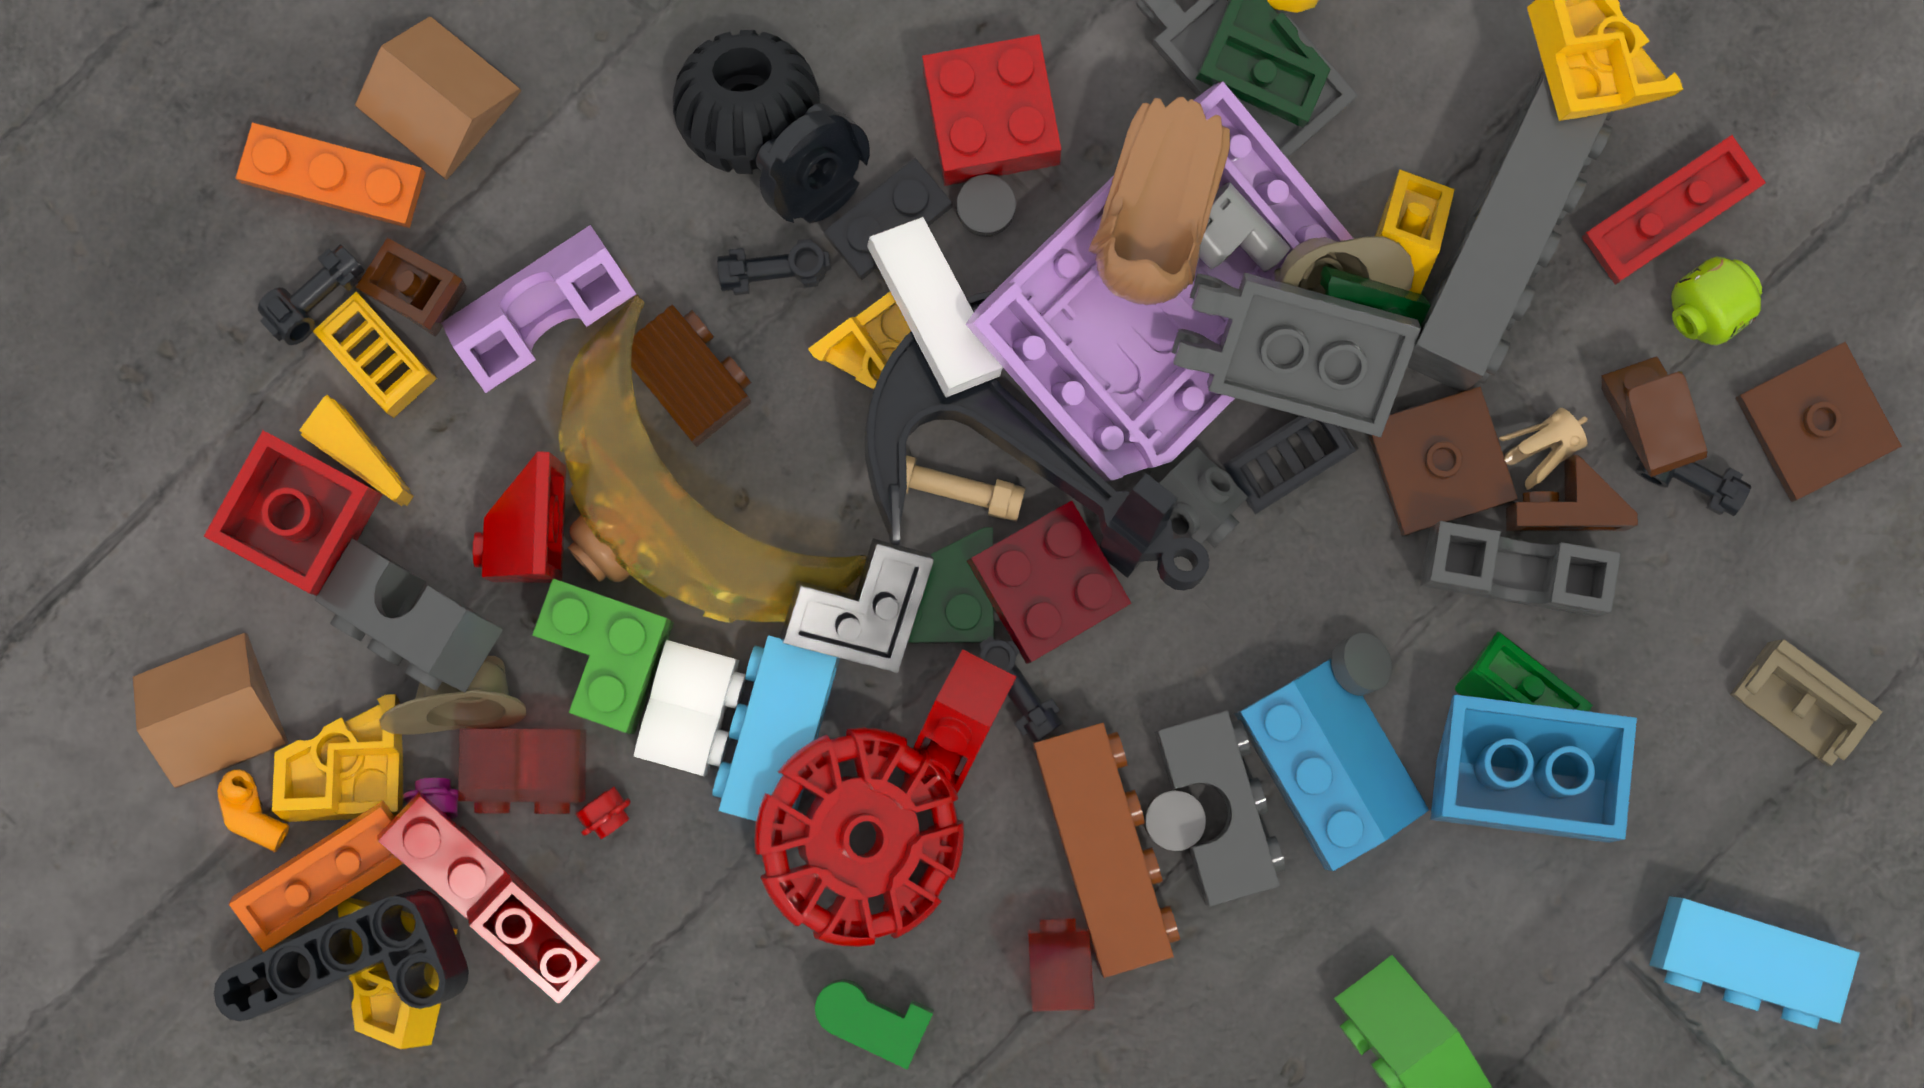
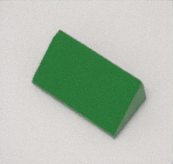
[1455,631,1593,712]

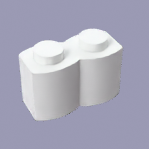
[634,640,746,776]

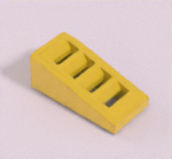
[313,291,437,418]
[299,395,414,506]

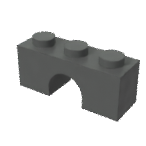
[1420,521,1621,617]
[315,539,503,693]
[1155,710,1286,907]

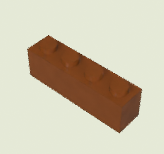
[1033,723,1180,978]

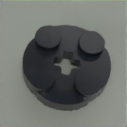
[756,103,870,223]

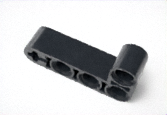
[214,889,469,1022]

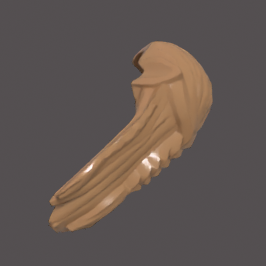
[1088,97,1230,305]

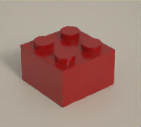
[922,34,1062,186]
[203,430,383,596]

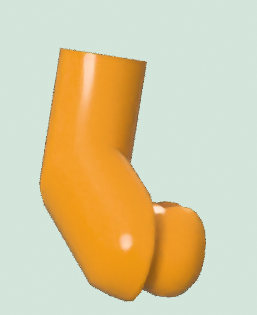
[217,769,289,852]

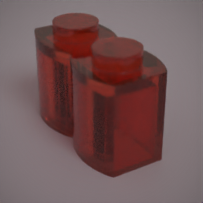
[458,728,587,814]

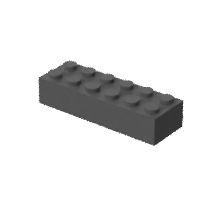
[1407,63,1615,392]

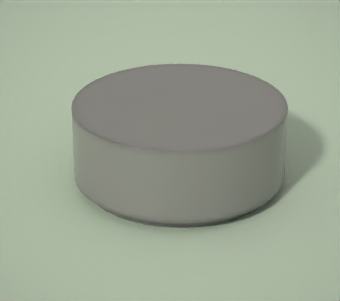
[1145,791,1206,851]

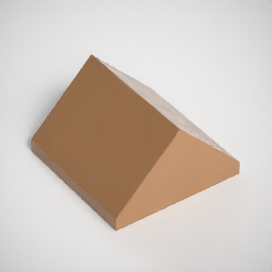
[355,16,521,180]
[133,633,289,788]

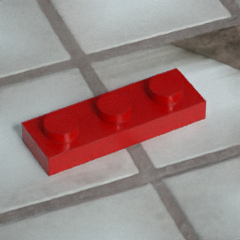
[1582,135,1766,285]

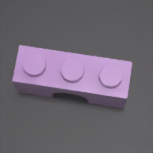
[441,225,636,393]

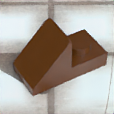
[356,238,467,337]
[1601,356,1707,477]
[1506,454,1638,532]

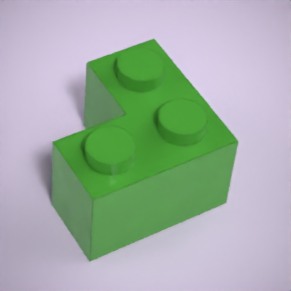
[532,578,674,735]
[1334,955,1493,1088]

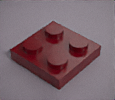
[967,500,1132,664]

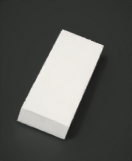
[867,217,1003,397]

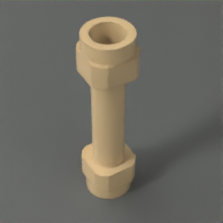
[906,455,1026,522]

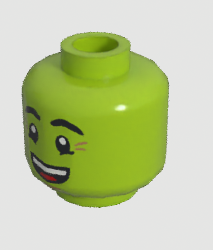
[1671,256,1762,346]

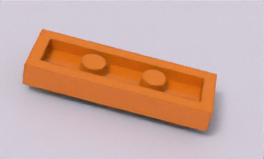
[236,122,426,228]
[229,801,403,952]

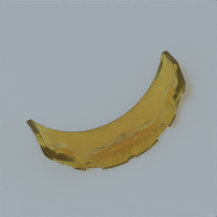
[559,294,867,623]

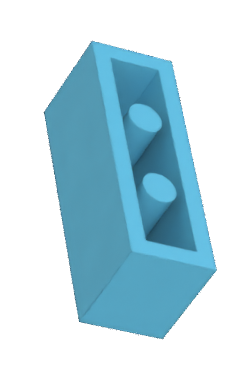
[712,635,840,821]
[1649,896,1860,1029]

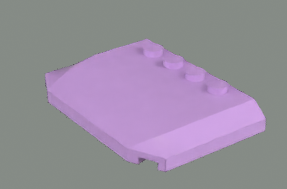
[966,81,1353,481]

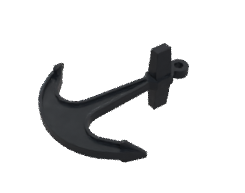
[864,289,1209,591]

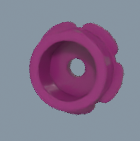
[403,778,463,819]

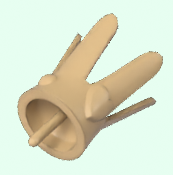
[1499,408,1588,490]

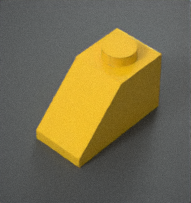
[1375,169,1455,294]

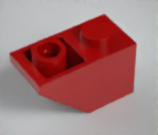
[913,649,1016,794]

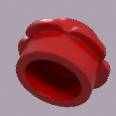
[575,786,631,840]

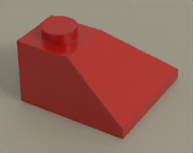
[473,452,566,583]

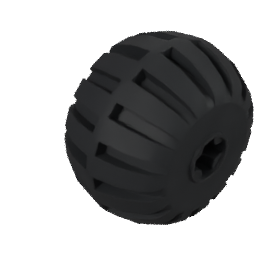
[673,30,820,174]

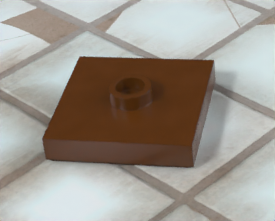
[1735,342,1902,502]
[1368,386,1518,537]

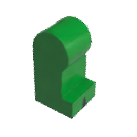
[815,979,934,1069]

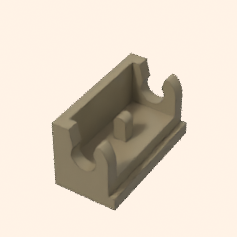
[1730,639,1883,766]

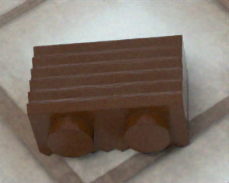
[617,305,752,447]

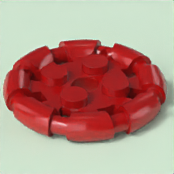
[754,727,964,947]

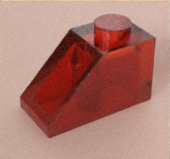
[1027,918,1095,1011]

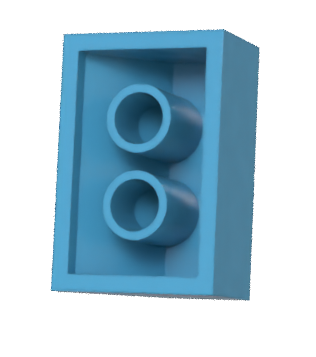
[1235,659,1429,871]
[1430,695,1637,843]

